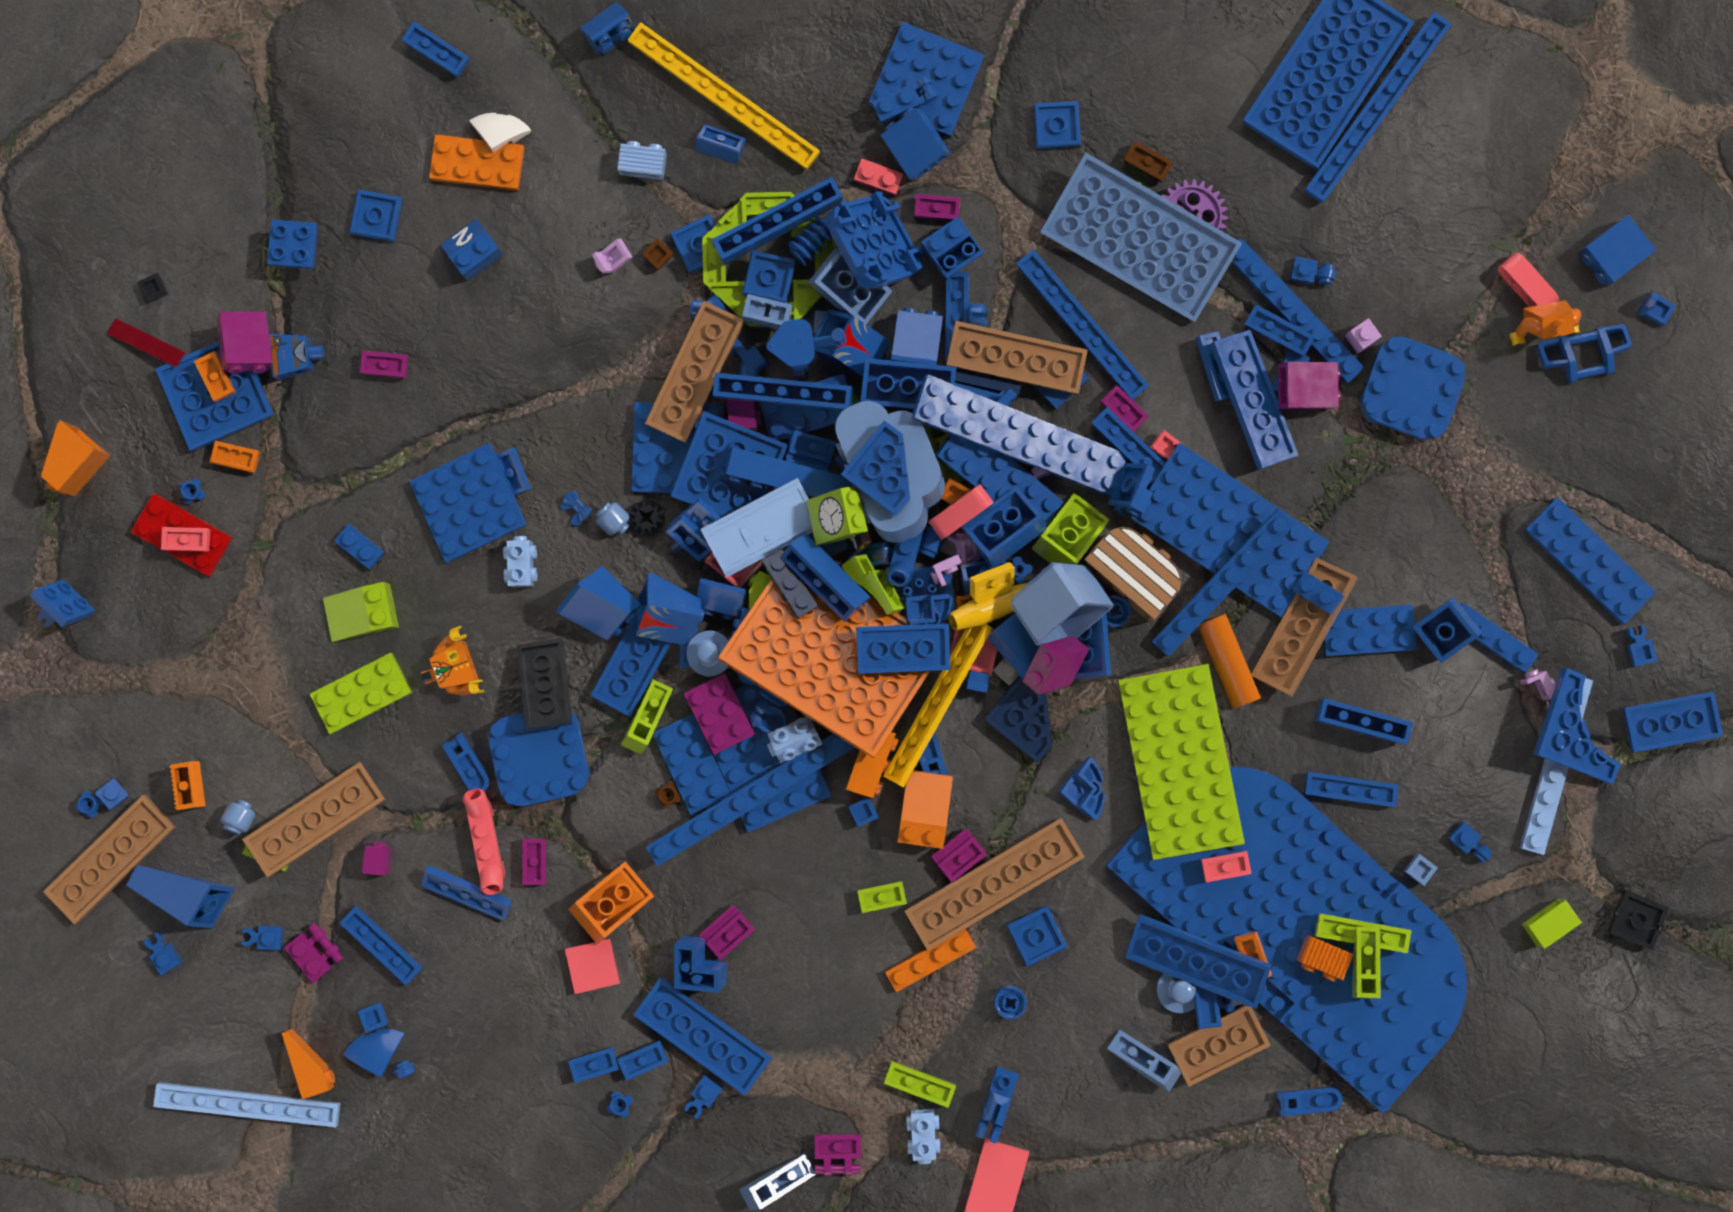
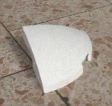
[469,113,531,152]

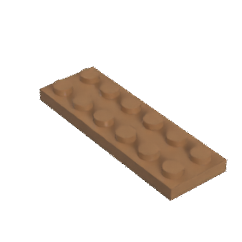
[645,301,745,443]
[946,321,1088,395]
[1251,558,1358,697]
[242,762,386,878]
[43,795,176,924]

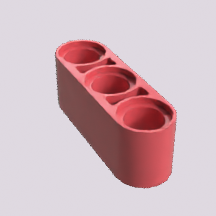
[1498,252,1559,307]
[928,484,994,540]

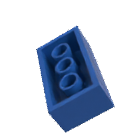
[861,358,956,412]

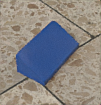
[695,124,746,164]

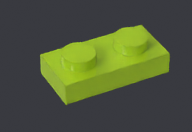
[857,881,907,913]

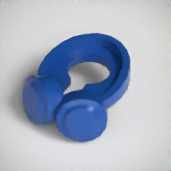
[749,700,787,733]

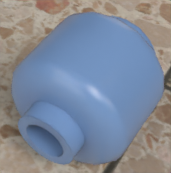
[595,502,629,536]
[221,800,255,836]

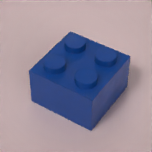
[1413,596,1482,663]

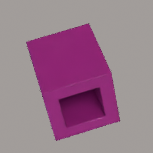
[362,841,393,876]

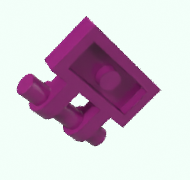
[284,923,343,983]
[815,1134,861,1176]

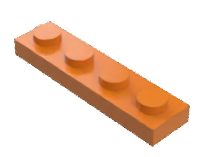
[885,928,976,992]

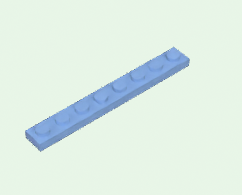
[1519,678,1593,855]
[153,1082,341,1127]

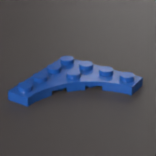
[1533,668,1621,784]

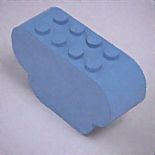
[835,401,945,543]

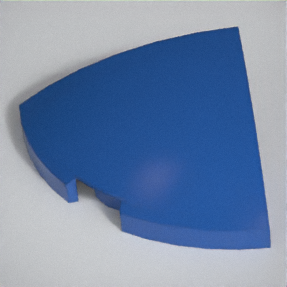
[904,593,953,625]
[1057,757,1105,821]
[343,1028,405,1077]

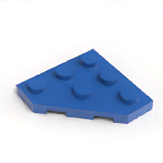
[841,420,910,517]

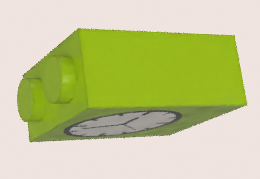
[806,486,868,545]

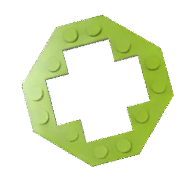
[702,192,837,327]

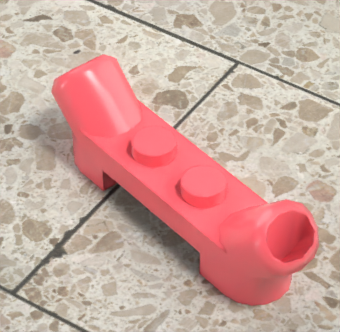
[463,789,505,895]

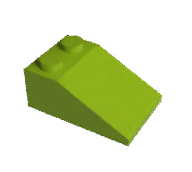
[1031,493,1110,565]
[323,582,399,642]

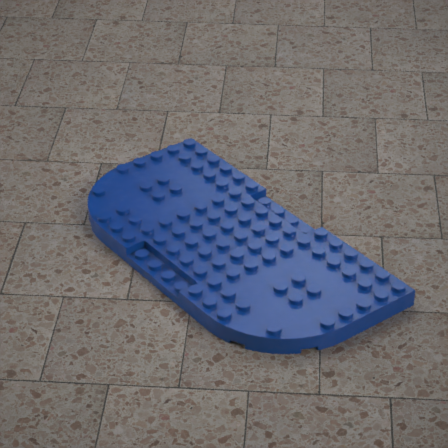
[1105,767,1467,1114]

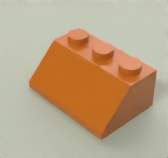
[846,732,899,798]

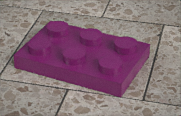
[684,673,755,755]

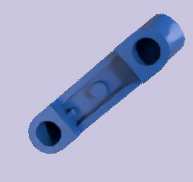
[690,295,768,377]
[886,508,929,588]

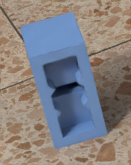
[742,294,792,330]

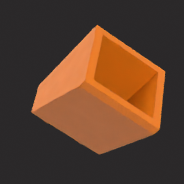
[41,420,110,496]

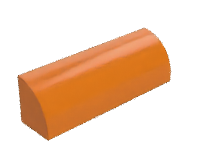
[1198,614,1261,709]

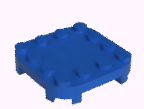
[824,192,925,289]
[1359,337,1465,441]
[489,711,590,806]

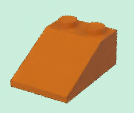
[898,770,953,849]
[568,862,654,945]

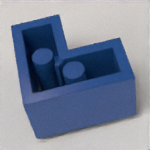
[674,936,727,993]

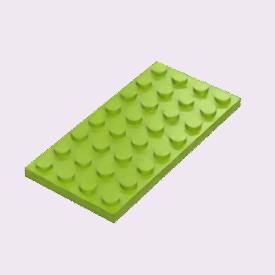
[1118,664,1245,860]

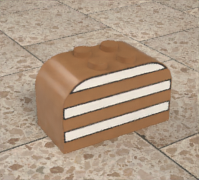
[1080,527,1181,622]

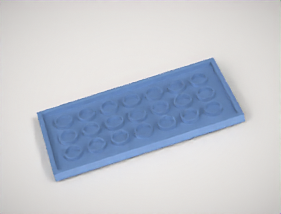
[1040,153,1242,322]

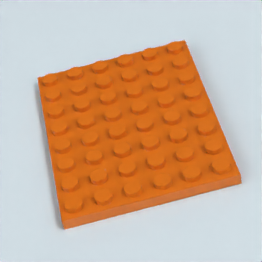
[718,578,930,759]

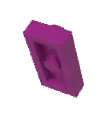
[914,194,961,221]
[360,351,409,379]
[1100,385,1149,432]
[522,838,547,885]

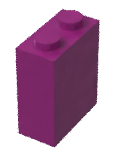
[216,312,272,374]
[1278,362,1340,409]
[1023,636,1089,695]

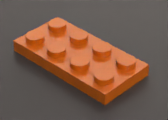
[429,134,525,191]

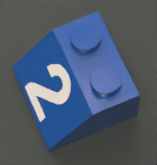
[441,219,503,281]

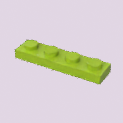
[1314,913,1411,953]

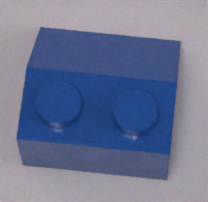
[697,578,748,621]

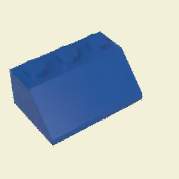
[961,486,1047,569]

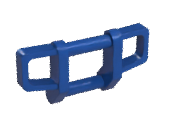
[1536,324,1632,383]

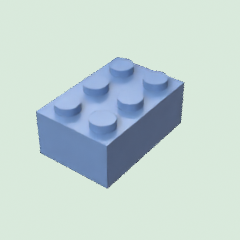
[808,247,892,324]

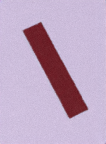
[107,318,186,367]

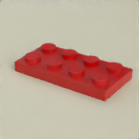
[131,493,233,577]

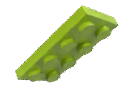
[310,653,412,734]

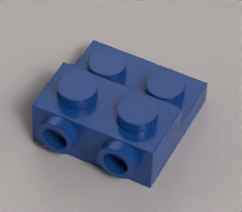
[1107,463,1155,517]

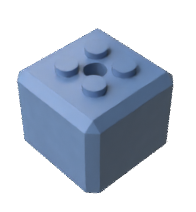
[1011,562,1113,646]

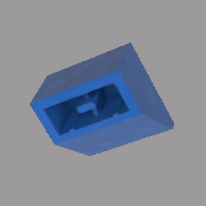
[580,2,634,56]
[921,216,984,279]

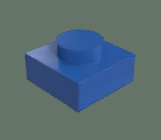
[95,778,129,811]
[848,797,879,827]
[358,1002,389,1033]

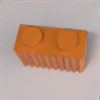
[169,761,206,810]
[1297,935,1354,982]

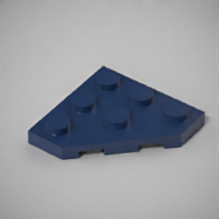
[984,676,1052,763]

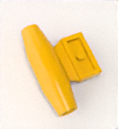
[948,562,1027,631]

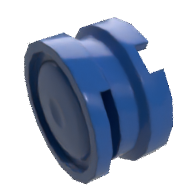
[1106,595,1131,627]
[994,985,1027,1019]

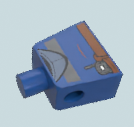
[269,334,325,380]

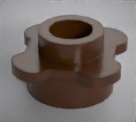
[655,782,682,808]

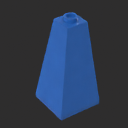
[127,865,235,928]

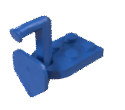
[767,319,847,380]

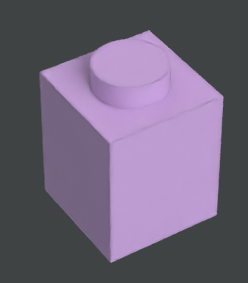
[1345,318,1382,354]

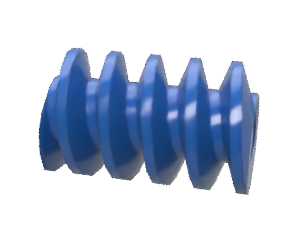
[788,216,832,266]

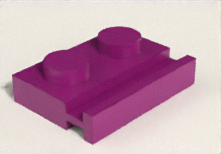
[931,828,987,882]
[699,904,755,960]

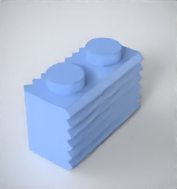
[617,141,667,180]

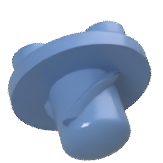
[687,631,728,676]
[1156,973,1196,1013]

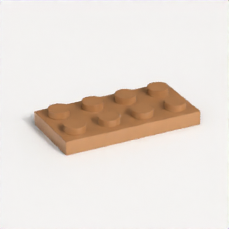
[1167,1005,1271,1087]

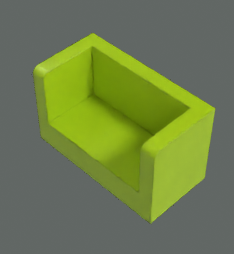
[1522,898,1582,949]

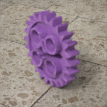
[1162,179,1228,230]

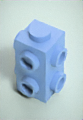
[503,536,538,588]
[767,716,822,763]
[906,1109,940,1164]

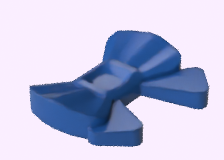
[561,491,592,525]

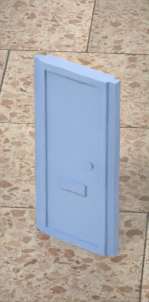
[701,478,813,578]

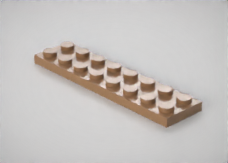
[904,818,1085,950]

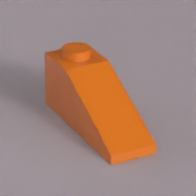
[282,1029,335,1100]

